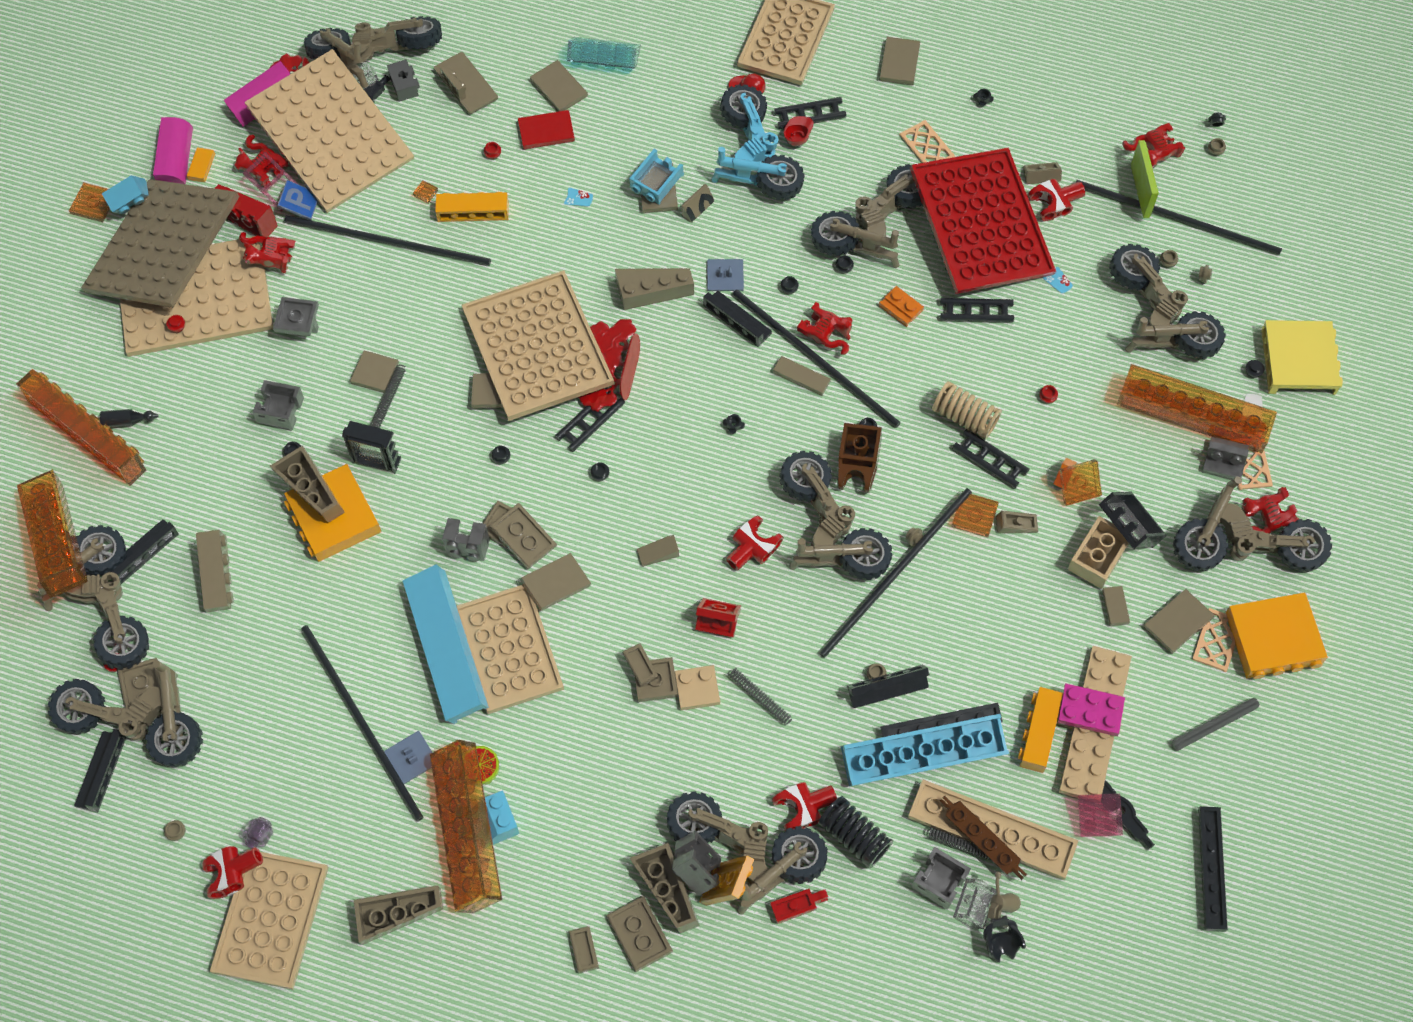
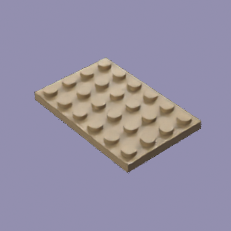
[737,0,835,85]
[457,585,564,714]
[210,849,329,990]

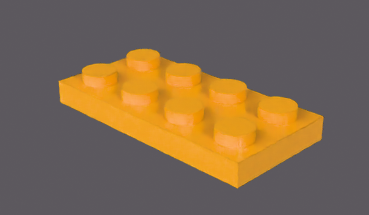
[699,856,754,906]

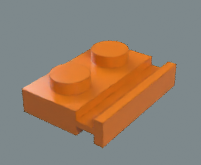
[879,286,924,327]

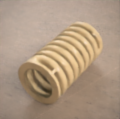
[932,381,1002,440]

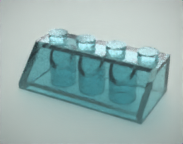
[567,37,641,71]

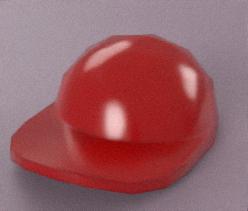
[729,73,766,94]
[784,116,814,146]

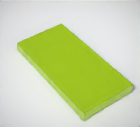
[1130,140,1159,218]

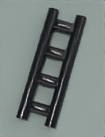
[774,97,847,129]
[940,298,1014,322]
[555,387,625,452]
[952,429,1030,489]

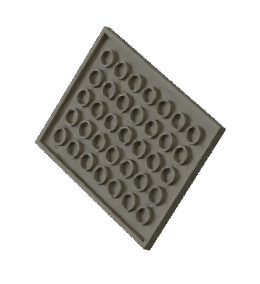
[81,179,240,308]

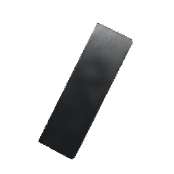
[703,291,772,347]
[111,519,179,584]
[847,664,930,708]
[74,729,127,813]

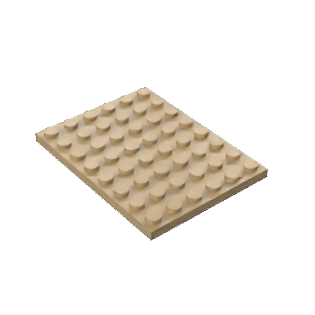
[245,49,414,213]
[120,236,274,357]
[461,270,614,421]

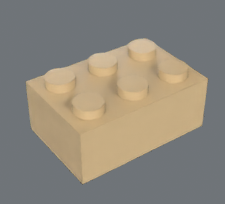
[1068,516,1133,589]

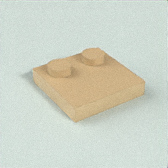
[675,665,720,711]

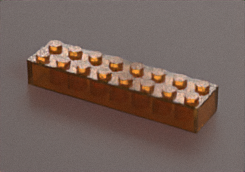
[1117,364,1277,453]
[16,369,147,486]
[17,469,88,599]
[430,740,503,913]

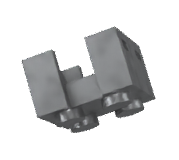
[253,380,304,430]
[442,518,490,562]
[672,831,721,896]
[911,847,971,910]

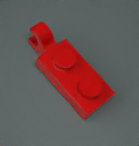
[770,888,828,924]

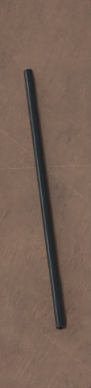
[1076,179,1282,255]
[285,215,491,266]
[733,289,901,428]
[819,488,972,658]
[301,625,424,822]

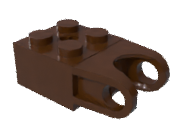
[838,423,882,493]

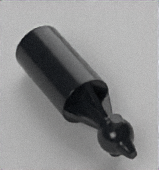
[100,409,159,428]

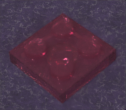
[1078,793,1123,837]

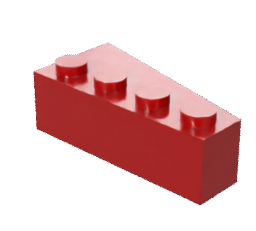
[214,184,278,237]

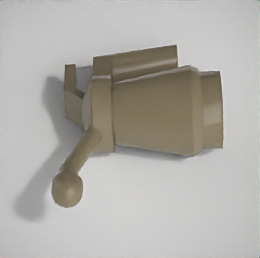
[988,871,1021,928]

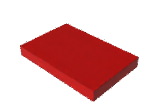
[518,110,575,149]

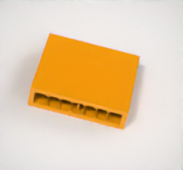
[284,464,381,562]
[1225,592,1328,679]

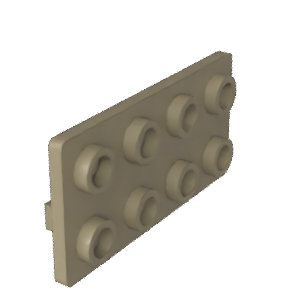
[434,52,498,114]

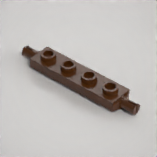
[939,796,1027,881]

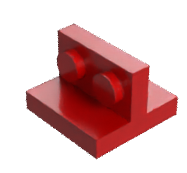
[695,598,741,637]

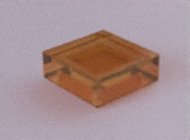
[413,180,438,204]

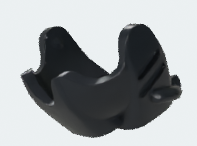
[983,915,1026,963]

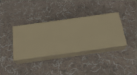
[773,356,831,396]

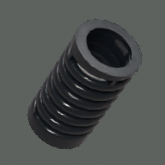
[818,796,893,869]

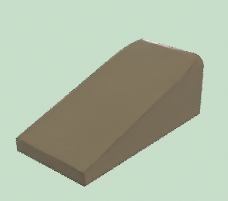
[996,510,1038,534]
[637,535,679,567]

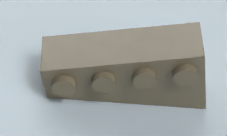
[615,268,694,310]
[270,445,345,523]
[196,530,234,612]
[629,843,700,933]
[354,885,443,945]

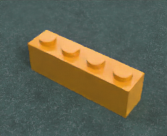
[435,192,509,222]
[1018,687,1063,773]

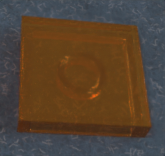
[69,182,110,222]
[1059,459,1102,506]
[951,491,999,537]

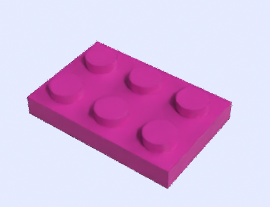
[1058,683,1125,737]

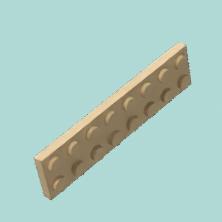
[1059,646,1132,804]
[908,779,1079,880]

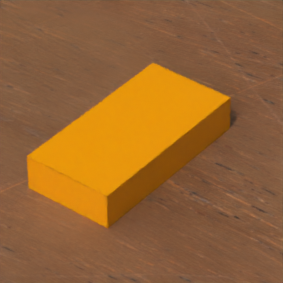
[187,147,215,182]

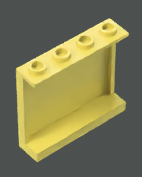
[1261,320,1343,395]

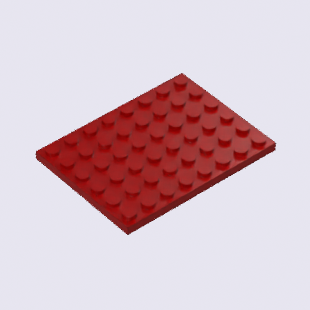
[910,147,1056,294]

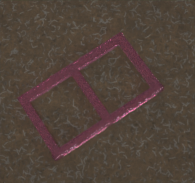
[243,152,298,212]

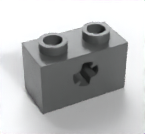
[387,59,420,102]

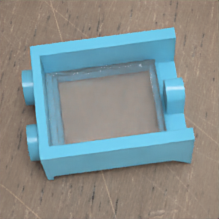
[629,149,684,205]

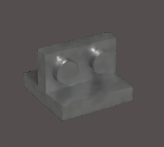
[273,297,319,336]
[1203,437,1249,480]

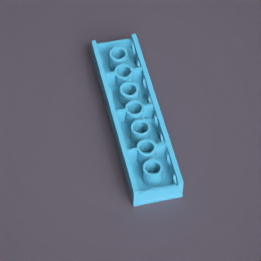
[403,564,489,724]
[841,714,1009,787]

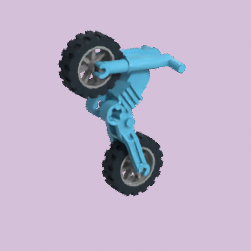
[711,84,805,200]

